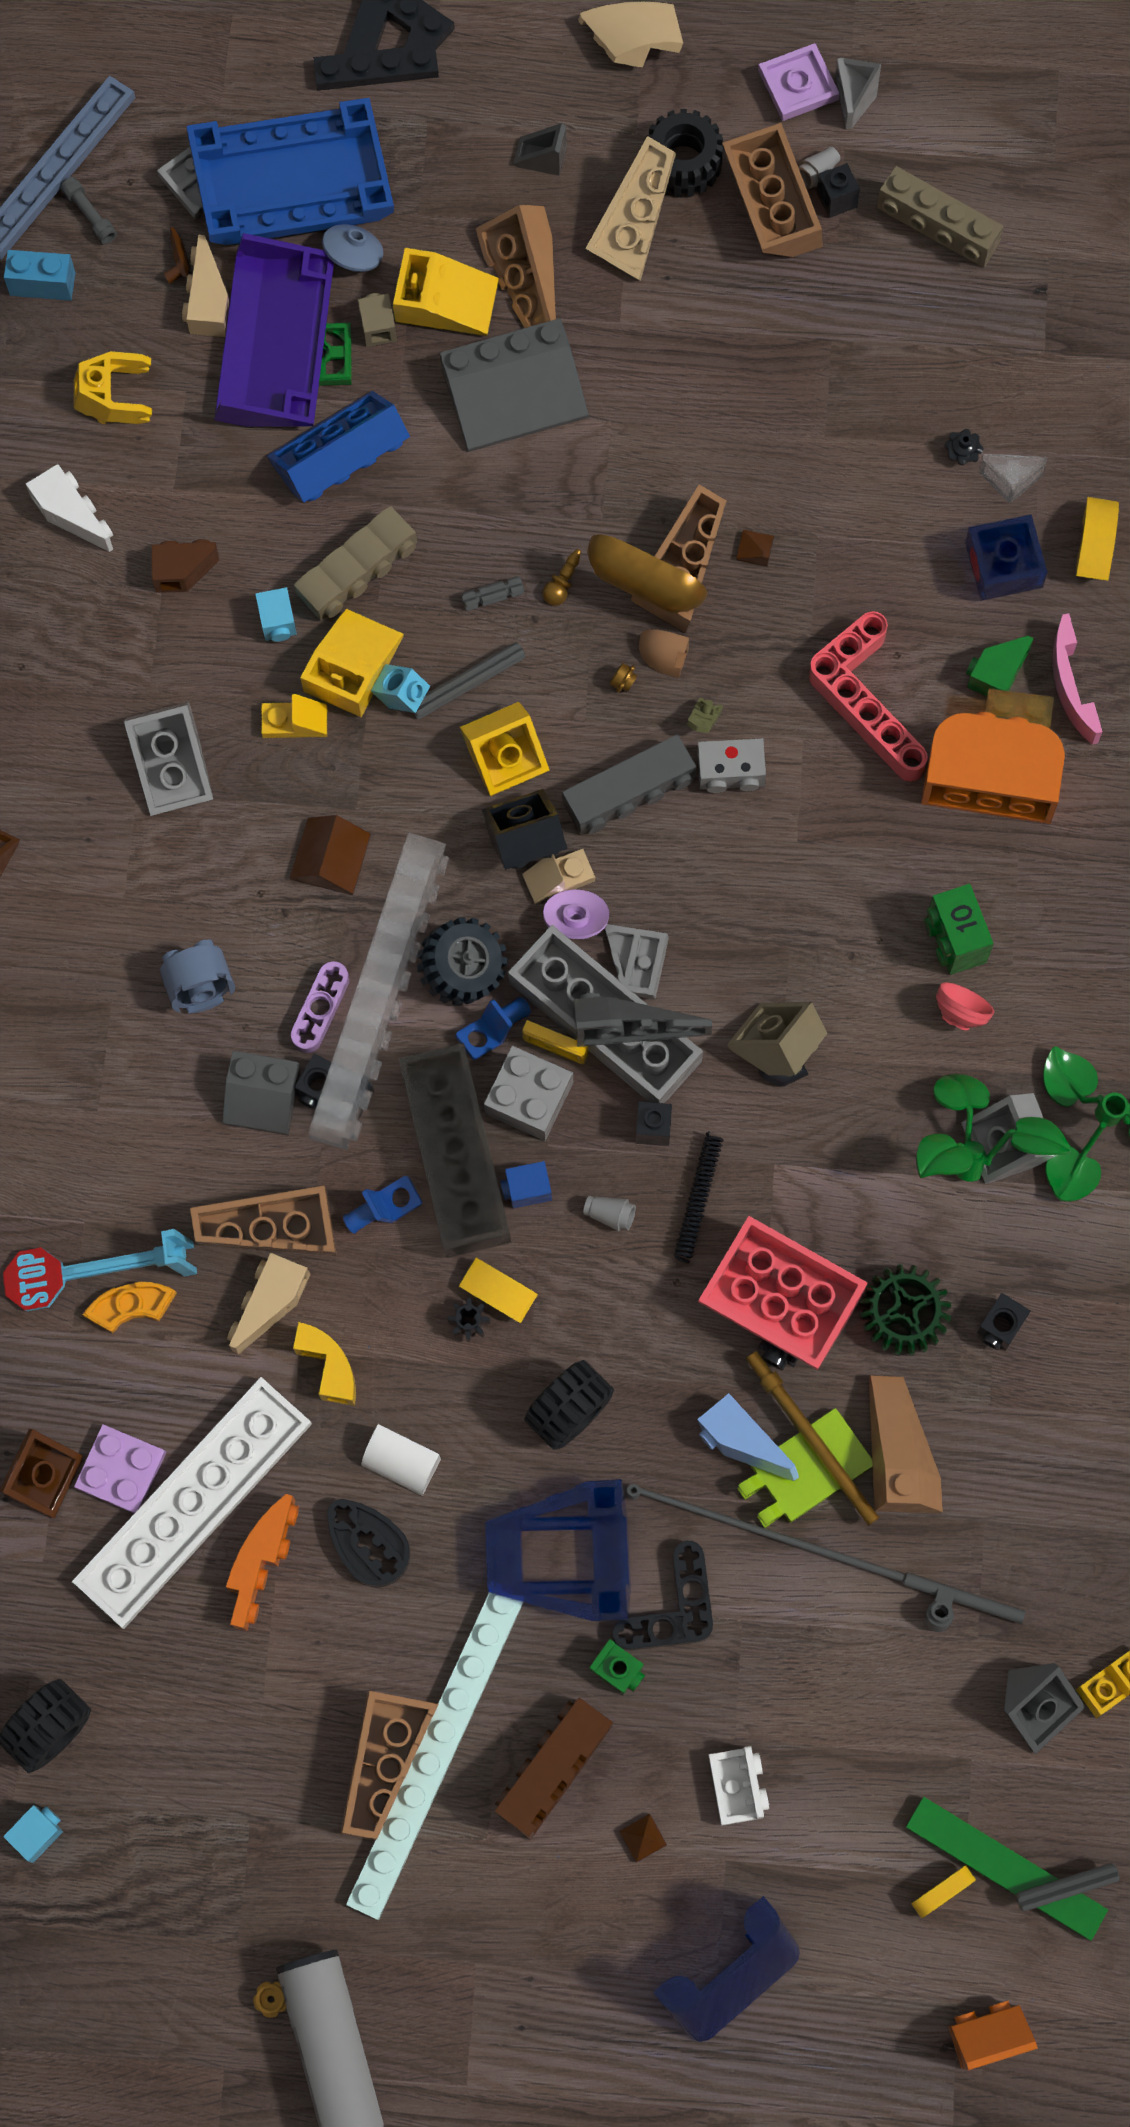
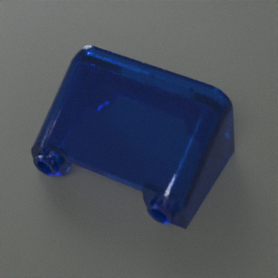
[652,1896,800,2042]

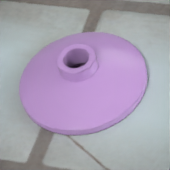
[543,889,609,939]

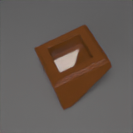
[736,530,774,566]

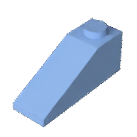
[697,1393,799,1481]

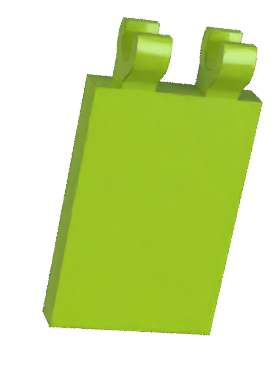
[737,1408,873,1528]

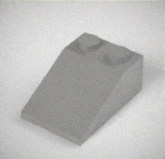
[124,701,214,816]

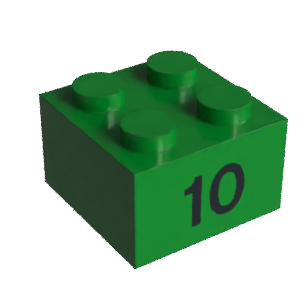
[924,883,994,975]

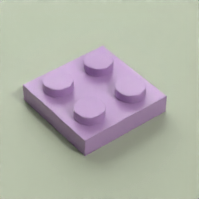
[758,43,840,121]
[74,1425,166,1514]

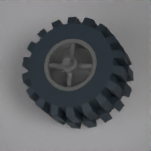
[417,917,507,1006]

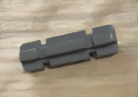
[461,576,524,611]

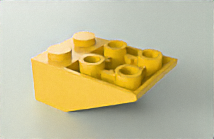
[393,248,499,336]
[300,609,404,717]

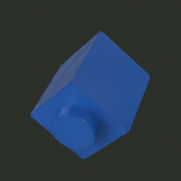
[500,1161,552,1209]

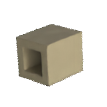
[358,293,397,347]

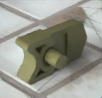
[687,697,723,733]

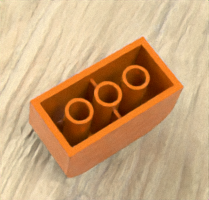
[921,712,1065,824]

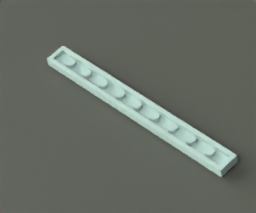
[346,1581,526,1920]

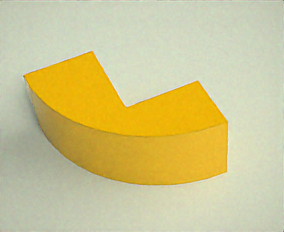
[1076,497,1119,581]
[293,1322,356,1406]

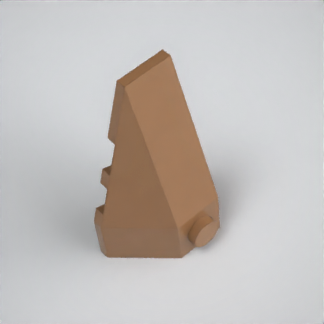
[476,205,556,328]

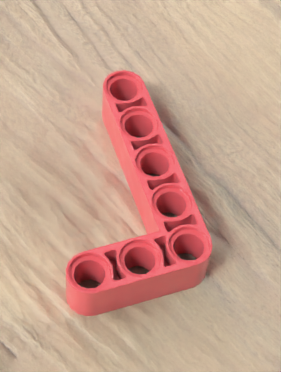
[809,611,928,782]

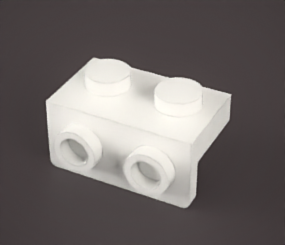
[708,1746,769,1826]

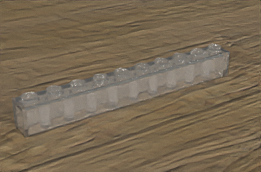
[309,832,450,1150]

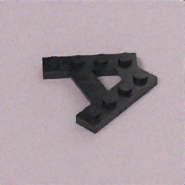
[313,0,455,91]

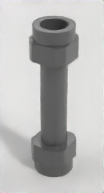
[60,177,117,244]

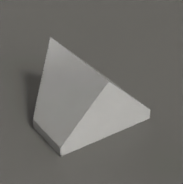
[835,58,881,129]

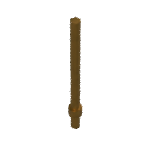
[746,1351,879,1526]

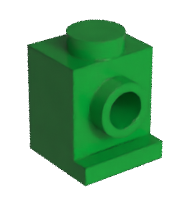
[589,1639,645,1695]

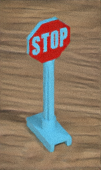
[3,1229,197,1311]

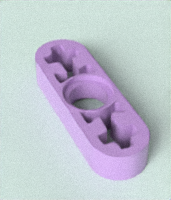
[291,961,349,1053]

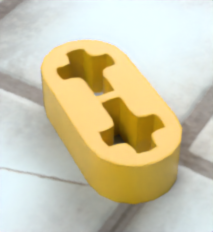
[911,1865,976,1919]

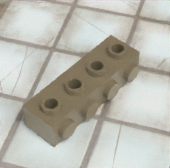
[877,166,1004,268]

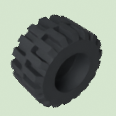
[646,109,723,197]
[524,1360,614,1450]
[0,1679,91,1773]

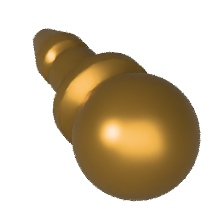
[542,549,581,606]

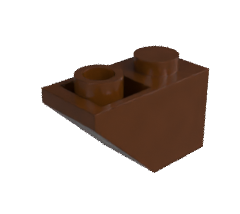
[152,539,219,593]

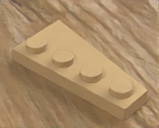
[585,136,676,280]

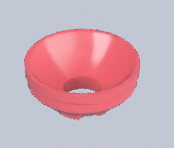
[936,982,994,1030]

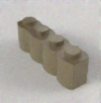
[294,506,417,621]

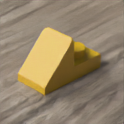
[262,694,327,738]

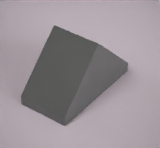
[513,123,567,176]

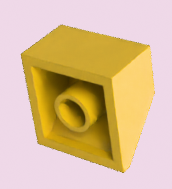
[460,702,550,796]

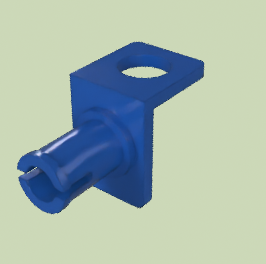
[455,997,531,1060]
[343,1176,422,1234]

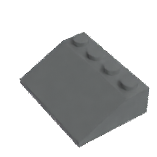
[440,318,589,452]

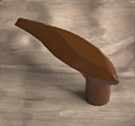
[164,227,190,284]

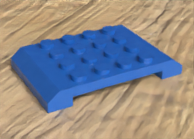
[186,97,394,245]

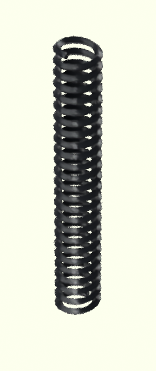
[673,1131,724,1263]

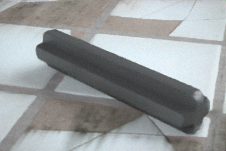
[1016,1863,1120,1911]

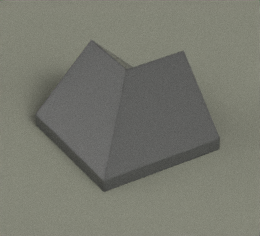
[1004,1663,1085,1754]

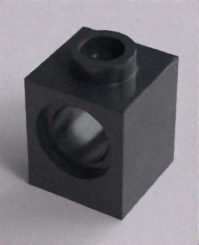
[817,163,860,218]
[636,1102,672,1146]
[977,1293,1031,1351]

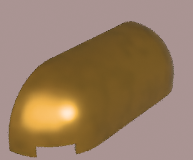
[587,534,708,614]

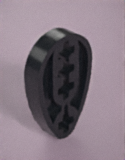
[327,1499,410,1587]

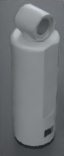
[276,1949,384,2127]

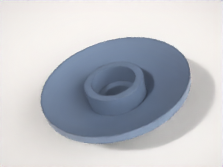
[322,224,383,272]

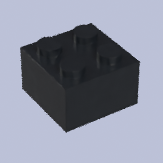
[481,789,568,870]

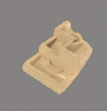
[578,2,683,68]

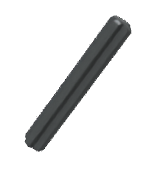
[413,642,525,719]

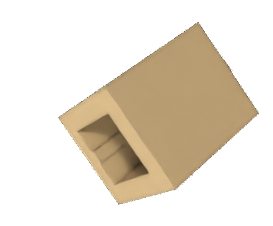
[182,235,230,337]
[227,1253,310,1354]

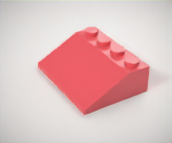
[698,1216,868,1370]

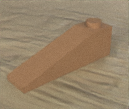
[869,1375,943,1514]

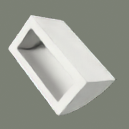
[361,1424,441,1496]

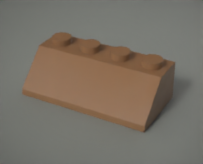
[722,123,823,257]

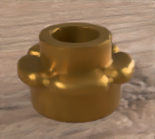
[609,663,637,693]
[253,1982,286,2018]

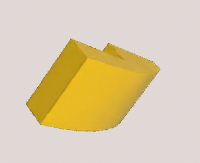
[459,1258,538,1323]
[1075,1651,1130,1719]

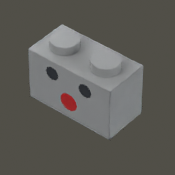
[697,738,766,793]

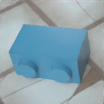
[4,250,76,301]

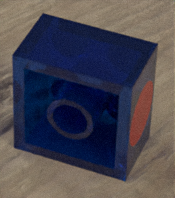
[965,514,1048,601]

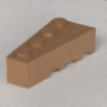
[631,484,727,633]

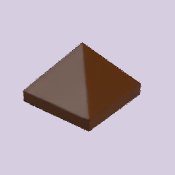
[619,1814,667,1863]

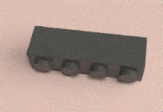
[562,734,696,835]

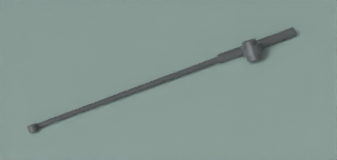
[626,1484,1026,1632]

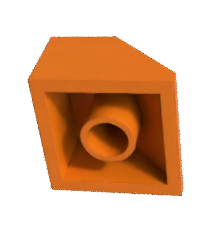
[948,2000,1038,2070]

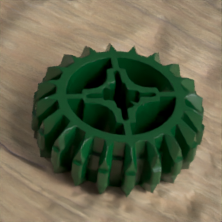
[859,1264,952,1356]

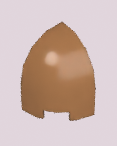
[638,629,689,679]

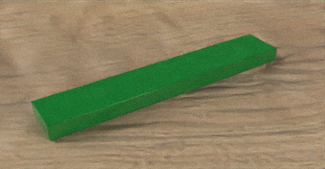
[905,1796,1108,1941]

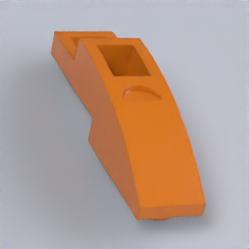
[226,1494,299,1631]

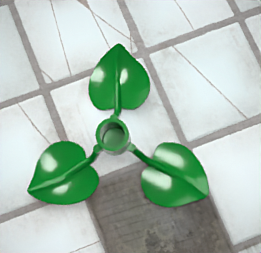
[1043,1046,1130,1202]
[916,1074,1071,1182]

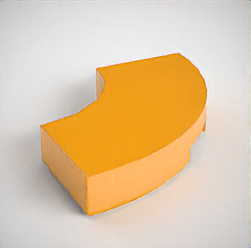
[83,1282,177,1334]

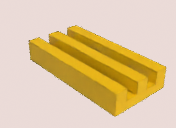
[522,1020,588,1064]

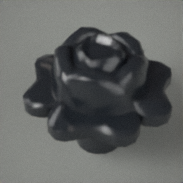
[944,429,984,466]

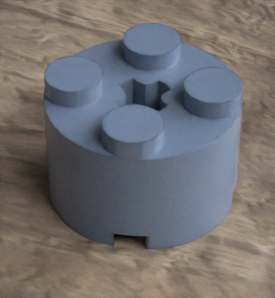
[160,939,235,1013]

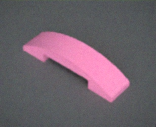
[1052,613,1102,745]

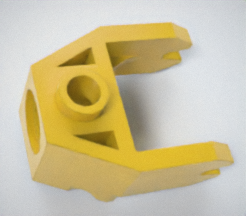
[73,351,152,424]

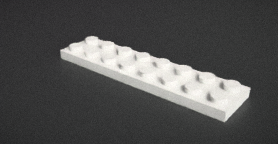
[72,1377,312,1629]

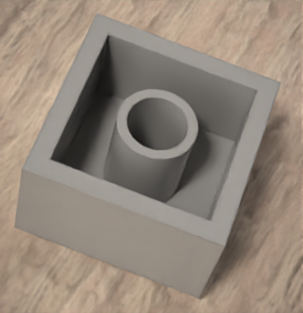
[484,1046,573,1141]

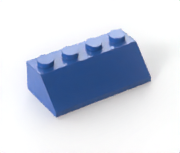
[267,391,410,503]

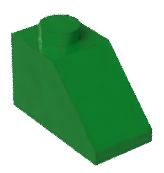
[966,636,1034,704]

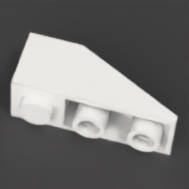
[26,464,113,552]

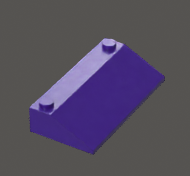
[214,233,334,427]

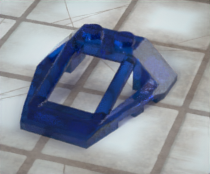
[485,1479,631,1622]

